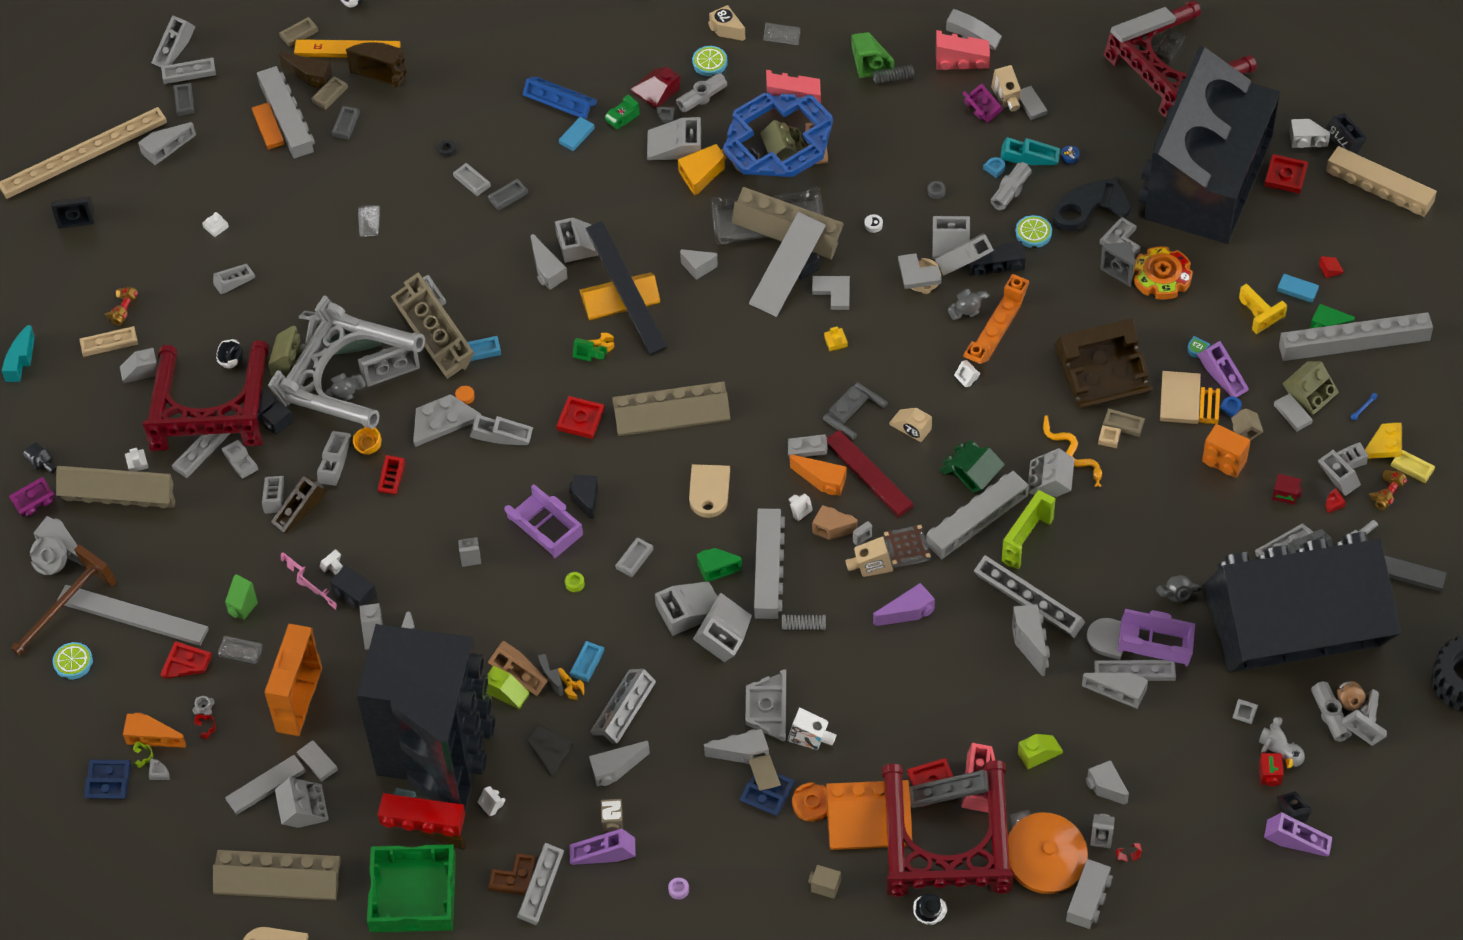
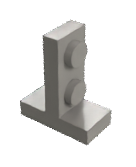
[1342,689,1387,746]

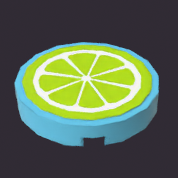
[692,46,727,77]
[1015,215,1052,248]
[52,642,93,680]

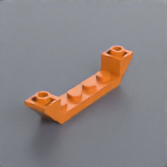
[963,274,1029,364]

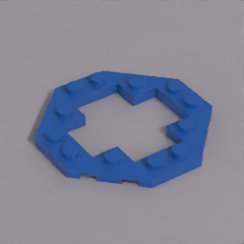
[723,93,833,177]

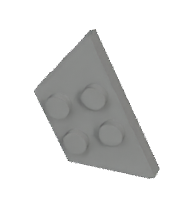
[413,394,481,447]
[745,670,786,741]

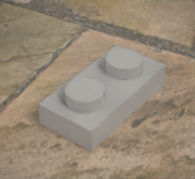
[788,434,827,458]

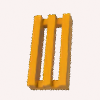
[1199,387,1220,424]

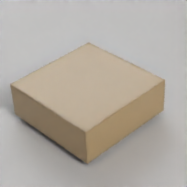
[1098,425,1121,448]

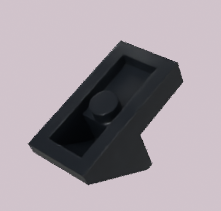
[1277,791,1312,823]

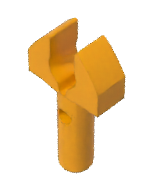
[588,333,615,352]
[558,668,584,700]

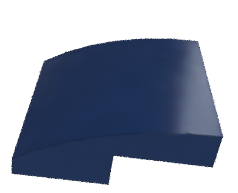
[84,759,131,799]
[740,773,795,816]

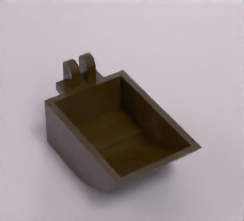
[346,42,407,88]

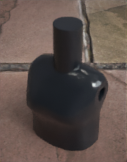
[23,442,56,474]

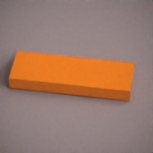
[252,102,285,150]

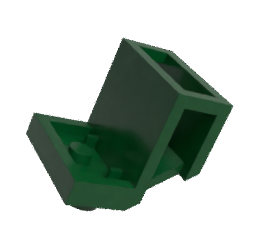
[939,440,1005,493]

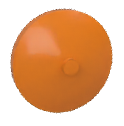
[1008,812,1088,894]

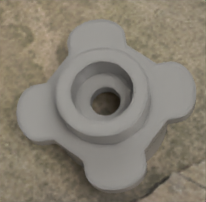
[192,696,215,715]

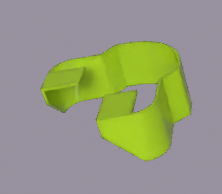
[133,742,153,768]

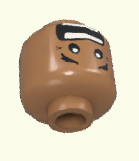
[1337,681,1366,711]

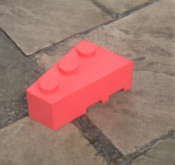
[936,30,990,70]
[766,70,821,109]
[961,743,995,813]

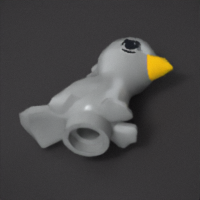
[1259,717,1305,768]

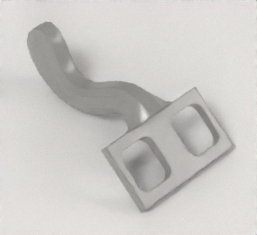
[299,311,322,354]

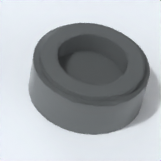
[927,181,946,199]

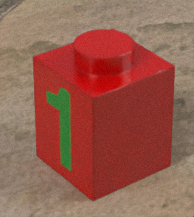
[1259,753,1284,787]

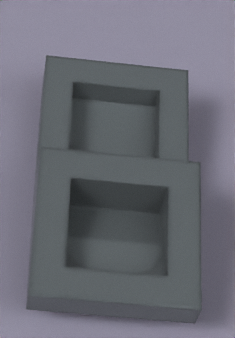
[538,654,563,696]

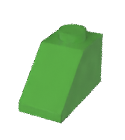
[225,574,258,620]

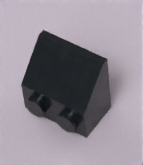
[51,196,94,229]

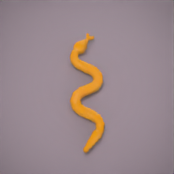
[1043,415,1102,487]

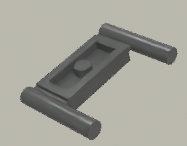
[823,382,888,440]

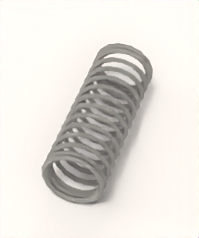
[782,614,826,630]

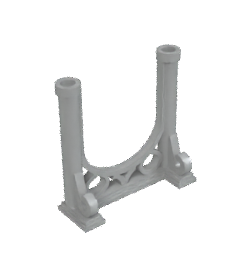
[268,296,425,429]

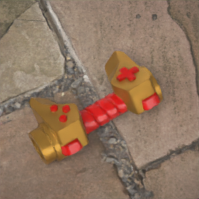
[105,287,138,326]
[1369,470,1407,510]

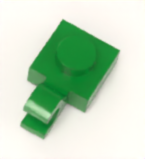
[573,338,607,361]

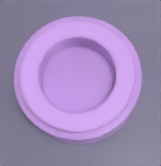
[668,878,689,899]

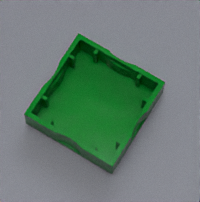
[367,845,456,932]

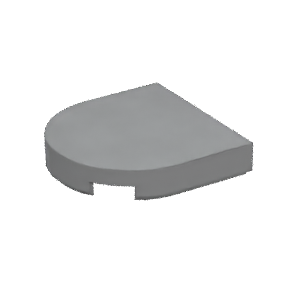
[1087,618,1124,660]

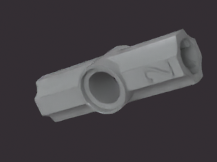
[676,73,727,112]
[991,162,1031,210]
[1311,681,1352,742]

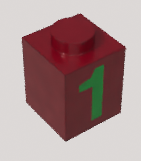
[1272,474,1303,505]

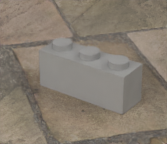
[1066,859,1113,929]

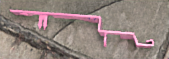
[281,553,337,610]

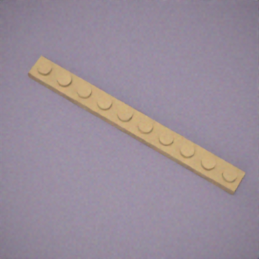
[0,107,167,199]

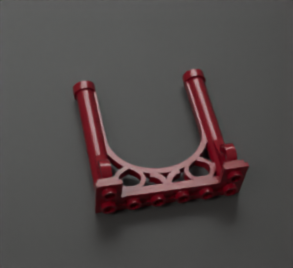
[1104,0,1257,118]
[142,340,270,451]
[882,760,1014,897]

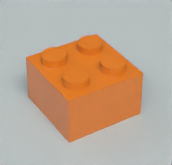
[1202,424,1251,478]

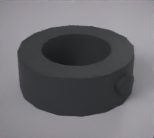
[437,140,456,157]

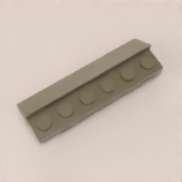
[732,187,844,260]
[391,272,474,379]
[612,381,731,436]
[56,466,175,508]
[213,850,341,901]

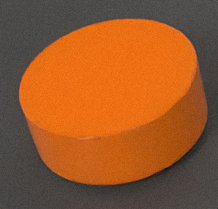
[455,386,475,404]

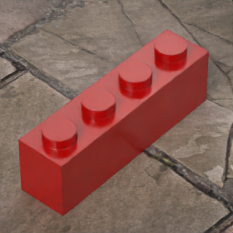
[378,793,465,836]

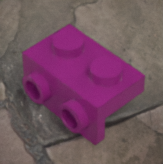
[962,83,1003,123]
[9,477,55,516]

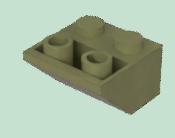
[760,120,807,161]
[268,326,301,377]
[1283,361,1339,415]

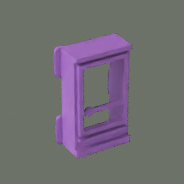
[504,484,583,558]
[1117,609,1195,666]

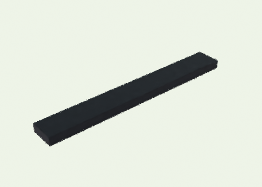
[586,221,667,355]

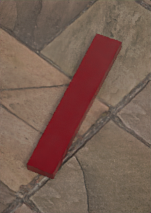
[827,430,913,517]

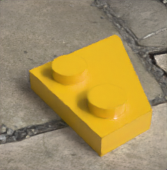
[1365,423,1402,459]

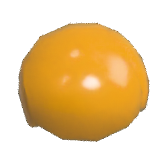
[353,427,382,455]

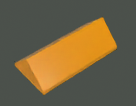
[580,272,660,320]

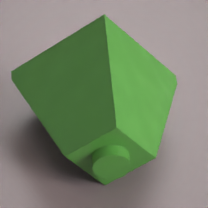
[852,32,894,78]

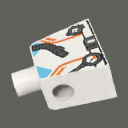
[787,707,837,750]

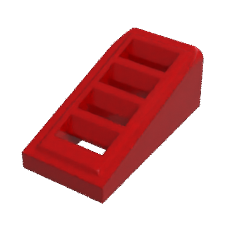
[377,455,406,495]

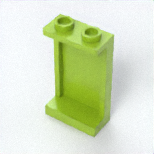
[1002,490,1056,569]

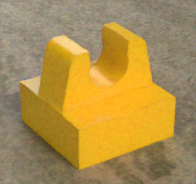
[824,326,848,351]

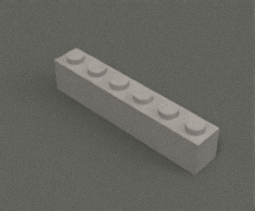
[257,66,315,159]
[926,471,1029,560]
[754,509,785,619]
[974,555,1085,638]

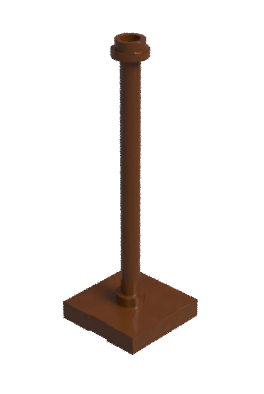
[11,544,117,656]

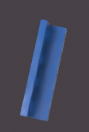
[522,76,597,119]

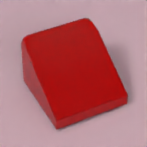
[1319,256,1344,278]

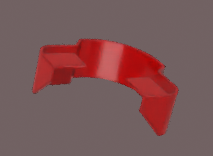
[194,714,216,739]
[1116,843,1142,862]

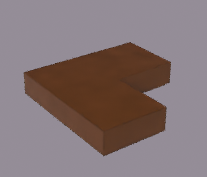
[488,853,537,895]

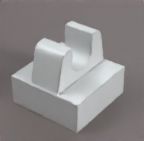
[202,212,229,237]
[954,360,980,387]
[125,448,148,471]
[789,494,813,521]
[320,549,343,575]
[478,786,505,816]

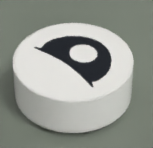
[864,214,883,233]

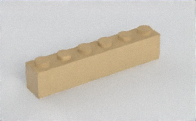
[1326,146,1437,217]

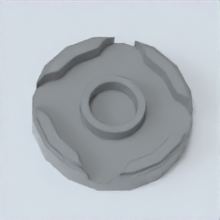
[30,536,67,575]

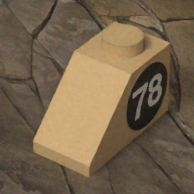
[708,5,745,41]
[889,408,932,442]

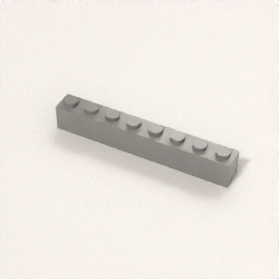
[1279,312,1433,361]

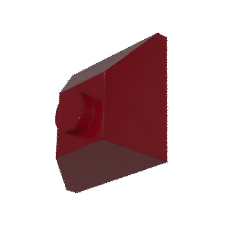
[630,67,680,109]

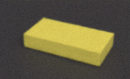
[1391,450,1435,483]

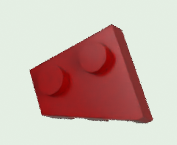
[160,641,212,679]

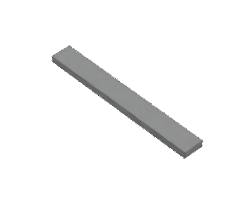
[57,585,209,646]

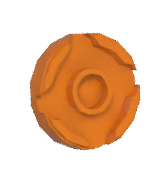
[792,782,827,822]

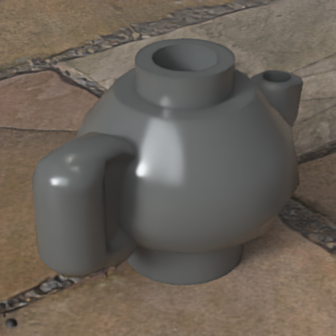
[948,288,990,320]
[324,373,366,401]
[1156,575,1203,603]

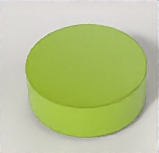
[565,572,585,592]

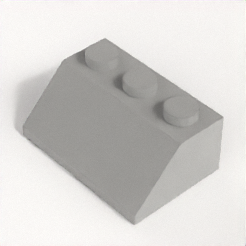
[358,346,420,387]

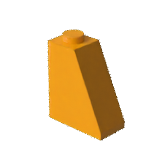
[678,144,726,196]

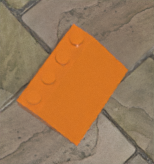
[825,780,912,850]

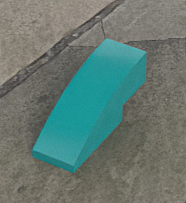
[1000,137,1060,165]
[2,325,35,382]

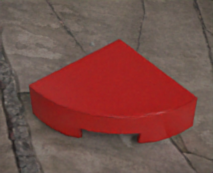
[1326,488,1346,513]

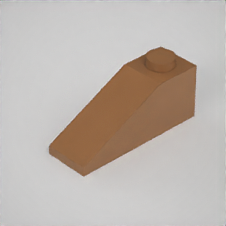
[488,640,548,696]

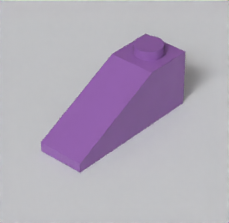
[1197,341,1249,397]
[873,583,935,626]
[1264,812,1332,857]
[570,829,635,865]

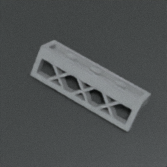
[590,669,656,744]

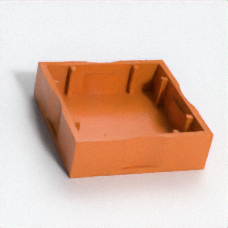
[265,624,322,736]

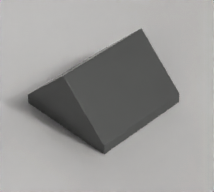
[1100,242,1135,287]

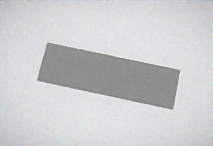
[749,212,826,317]

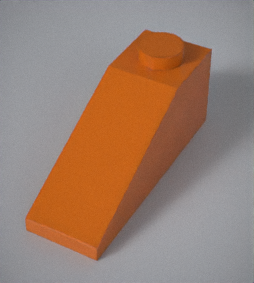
[790,454,846,496]
[123,713,186,748]

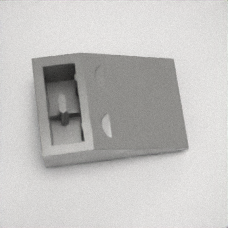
[647,117,701,160]
[655,582,717,636]
[693,593,752,662]
[1012,604,1050,676]

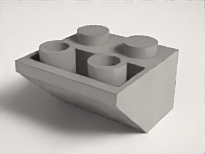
[932,216,970,259]
[555,218,598,263]
[1028,448,1074,497]
[275,777,329,828]

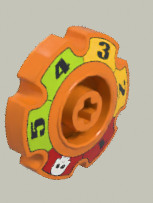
[1134,247,1192,300]

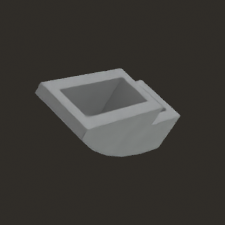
[946,9,1002,50]
[470,414,533,445]
[317,431,351,486]

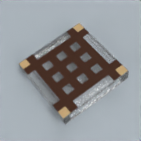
[883,525,931,568]

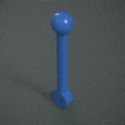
[1350,393,1378,420]

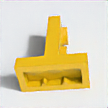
[1239,284,1287,334]

